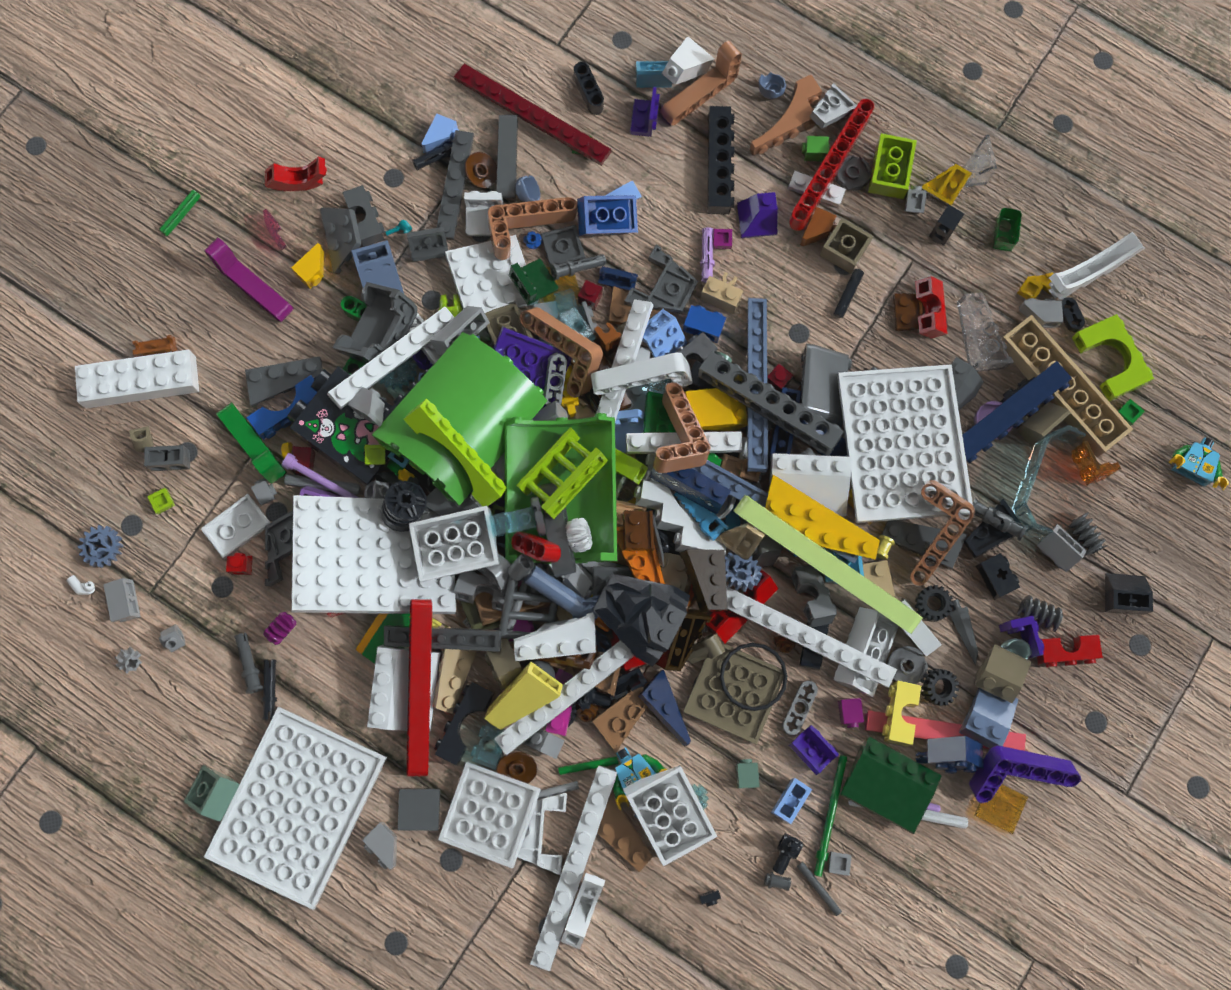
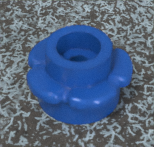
[523,231,541,249]

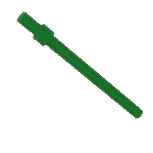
[814,755,848,877]

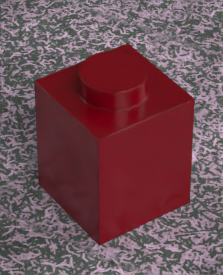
[578,280,603,311]
[767,364,793,392]
[292,446,316,476]

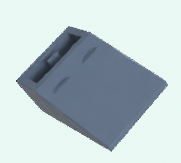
[351,240,404,294]

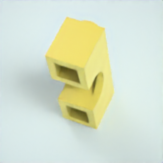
[882,681,921,747]

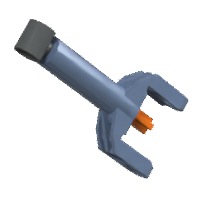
[508,554,611,653]

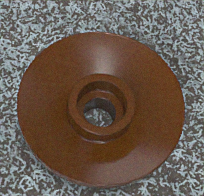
[465,152,497,188]
[497,752,537,784]

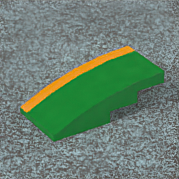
[355,613,410,664]

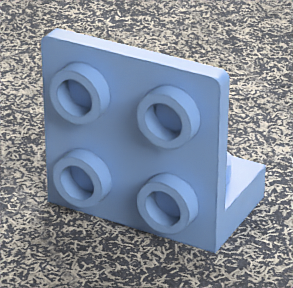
[642,309,688,357]
[615,409,644,453]

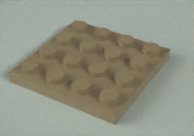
[683,642,784,745]

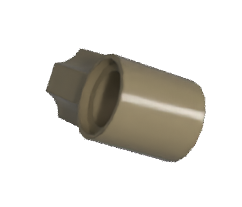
[687,633,725,664]

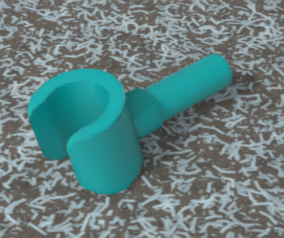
[385,220,412,236]

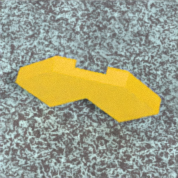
[1017,272,1058,299]

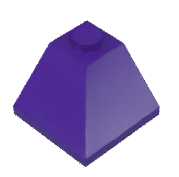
[737,192,778,238]

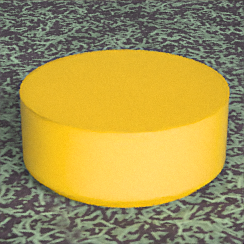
[281,442,293,459]

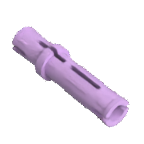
[700,227,715,283]

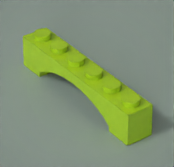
[403,398,507,507]

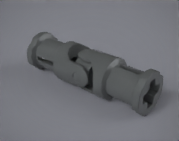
[973,498,1028,541]

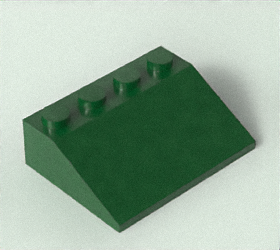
[840,737,942,834]

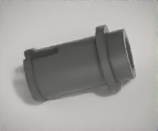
[764,872,791,891]

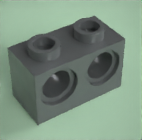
[144,445,190,471]

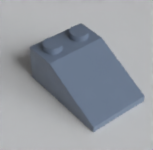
[959,688,1018,749]

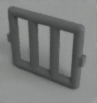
[499,575,563,639]

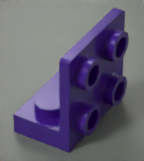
[630,87,660,137]
[999,616,1044,659]

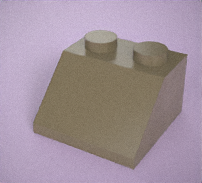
[1016,402,1071,447]
[976,644,1031,703]

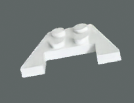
[517,793,567,875]

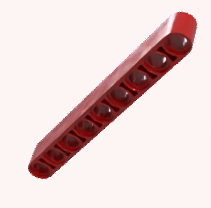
[789,99,874,231]
[406,599,432,777]

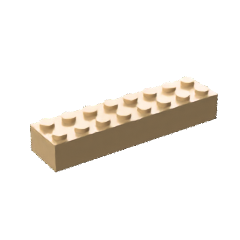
[997,315,1133,457]

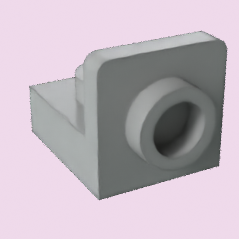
[904,186,927,213]

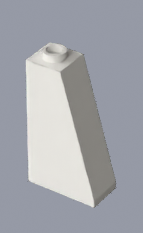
[662,37,714,85]

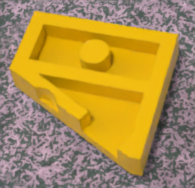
[922,164,972,205]

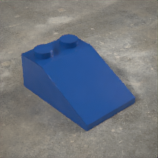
[577,195,638,236]

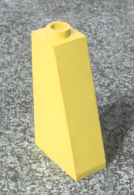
[484,662,563,730]

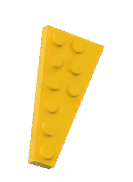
[765,475,880,560]

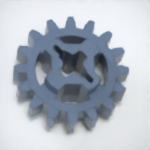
[78,525,123,568]
[725,552,762,591]

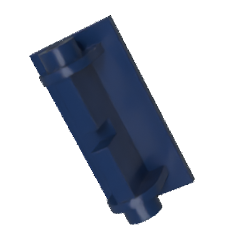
[598,266,638,291]

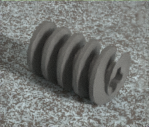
[1068,512,1109,555]
[1018,595,1063,632]

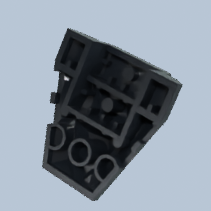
[592,574,690,667]

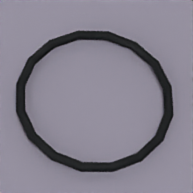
[720,643,788,711]

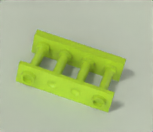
[516,427,608,519]

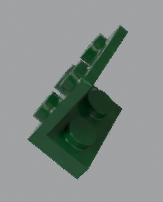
[508,259,559,305]

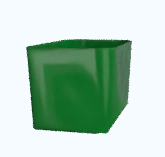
[993,208,1022,251]

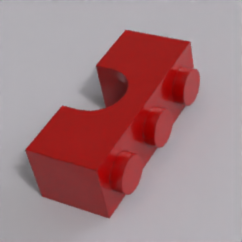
[915,276,948,339]
[1037,635,1103,668]

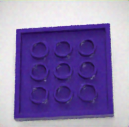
[494,326,572,409]

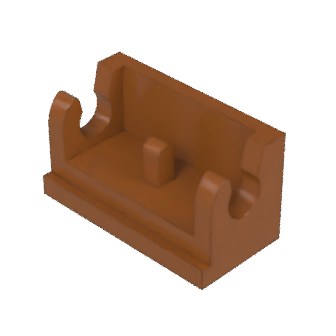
[594,322,621,357]
[132,335,177,357]

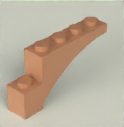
[750,74,822,156]

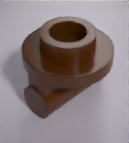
[773,635,795,653]
[577,705,599,722]

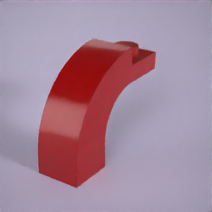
[265,156,327,191]

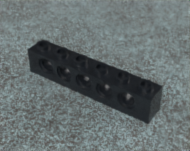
[708,106,735,215]

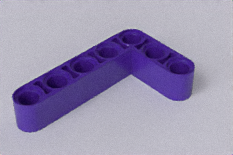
[969,746,1081,803]

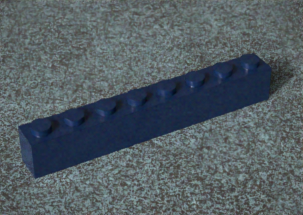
[962,361,1072,464]

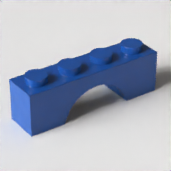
[247,375,317,440]

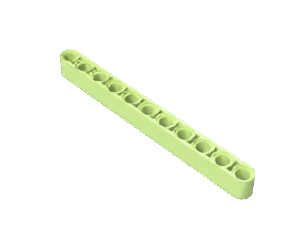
[733,495,923,634]

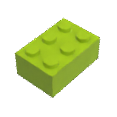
[868,133,917,199]

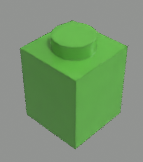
[801,136,829,162]

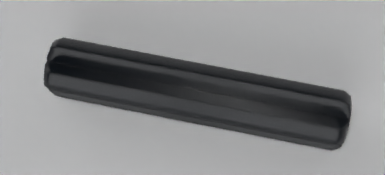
[834,269,864,319]

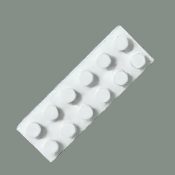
[75,350,199,408]

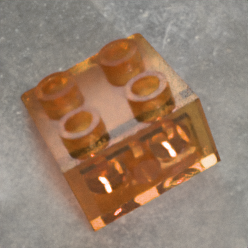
[1071,441,1121,486]

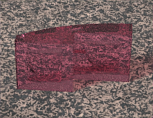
[263,209,287,251]

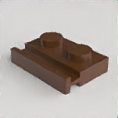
[893,293,923,331]
[623,510,654,551]

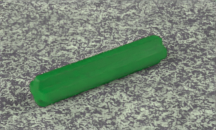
[159,190,201,236]

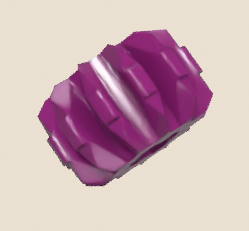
[263,611,297,645]

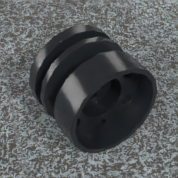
[381,481,427,532]

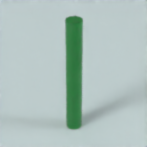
[558,756,618,775]

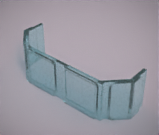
[1012,425,1086,539]

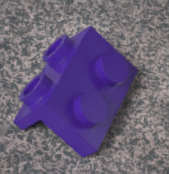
[789,725,839,776]

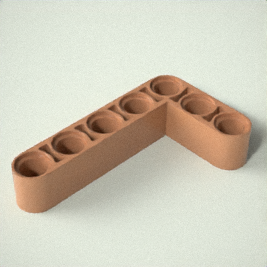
[660,41,742,126]
[488,197,577,260]
[519,307,603,398]
[653,383,711,473]
[910,480,975,586]

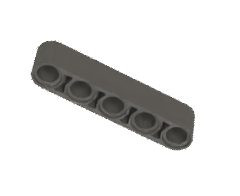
[497,115,518,198]
[539,482,576,577]

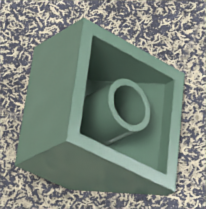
[184,765,240,822]

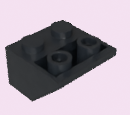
[1105,573,1153,615]

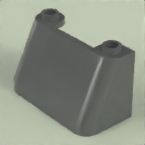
[332,282,418,364]
[800,344,852,428]

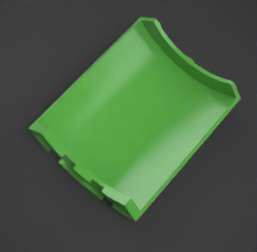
[372,332,547,506]
[504,413,617,564]

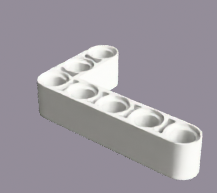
[591,353,693,395]

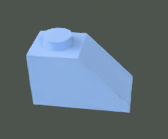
[421,114,459,154]

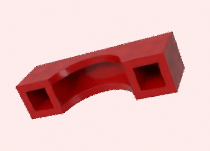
[705,570,778,644]

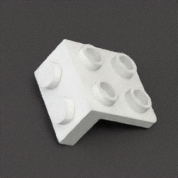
[464,191,503,236]

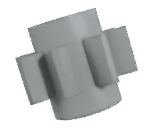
[115,647,142,673]

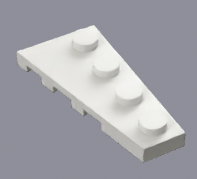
[513,612,596,661]

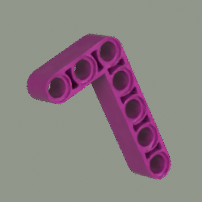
[204,237,294,322]

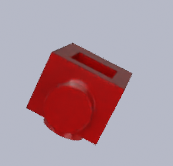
[226,553,253,575]

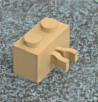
[700,272,743,314]

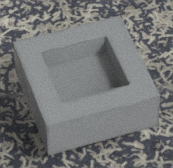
[828,852,852,876]

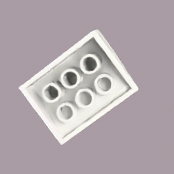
[769,453,851,516]
[409,506,499,582]
[367,645,441,732]
[623,765,717,866]

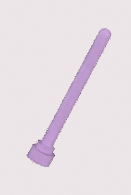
[281,453,359,498]

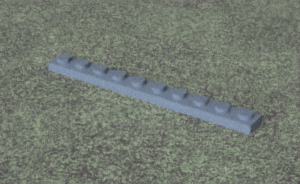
[747,298,768,472]
[692,460,859,564]

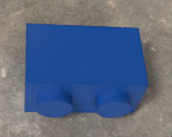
[683,305,726,343]

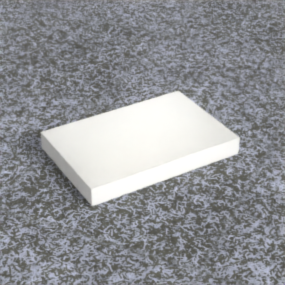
[201,494,271,559]

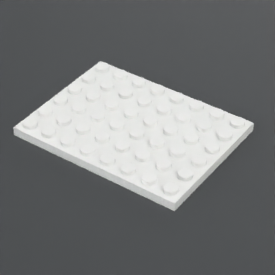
[837,365,973,523]
[291,495,456,614]
[204,707,387,910]

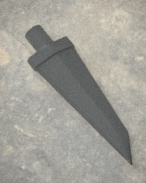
[646,511,664,569]
[949,599,978,666]

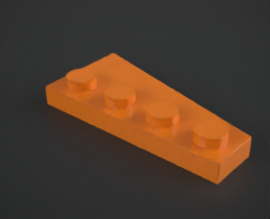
[617,526,665,584]

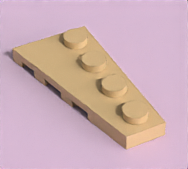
[433,626,477,714]

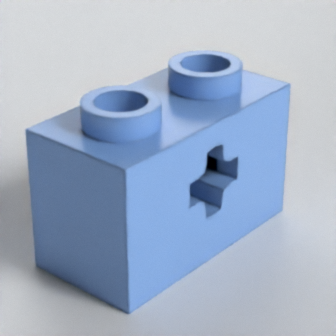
[771,778,812,824]

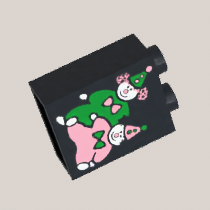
[287,366,392,487]

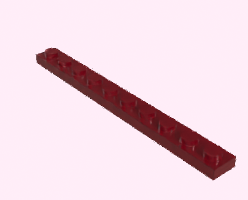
[454,63,612,166]

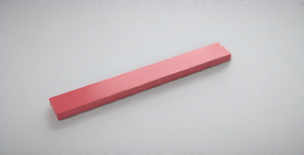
[865,710,1026,751]

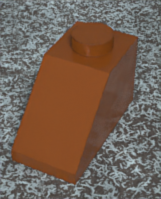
[800,207,838,246]

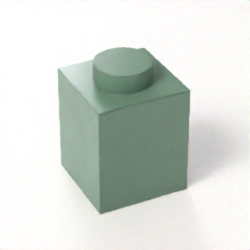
[736,759,759,789]

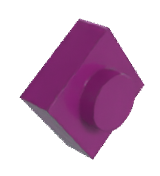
[713,229,732,249]

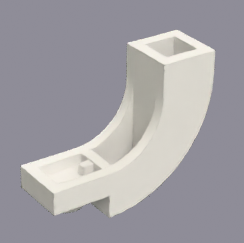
[560,873,605,949]

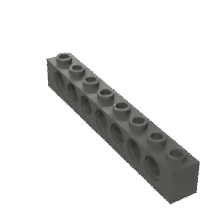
[698,351,844,456]

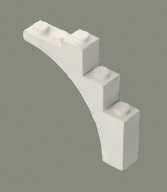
[1049,232,1145,300]
[634,454,726,555]

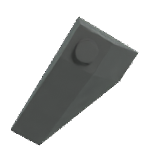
[950,357,984,411]

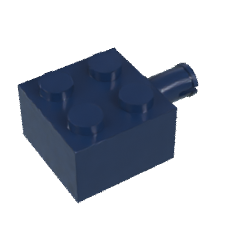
[916,736,984,774]

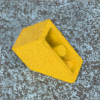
[291,243,324,289]

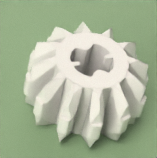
[566,518,592,553]

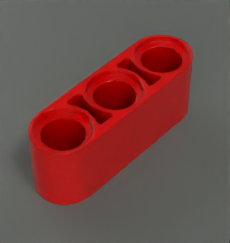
[512,532,561,563]

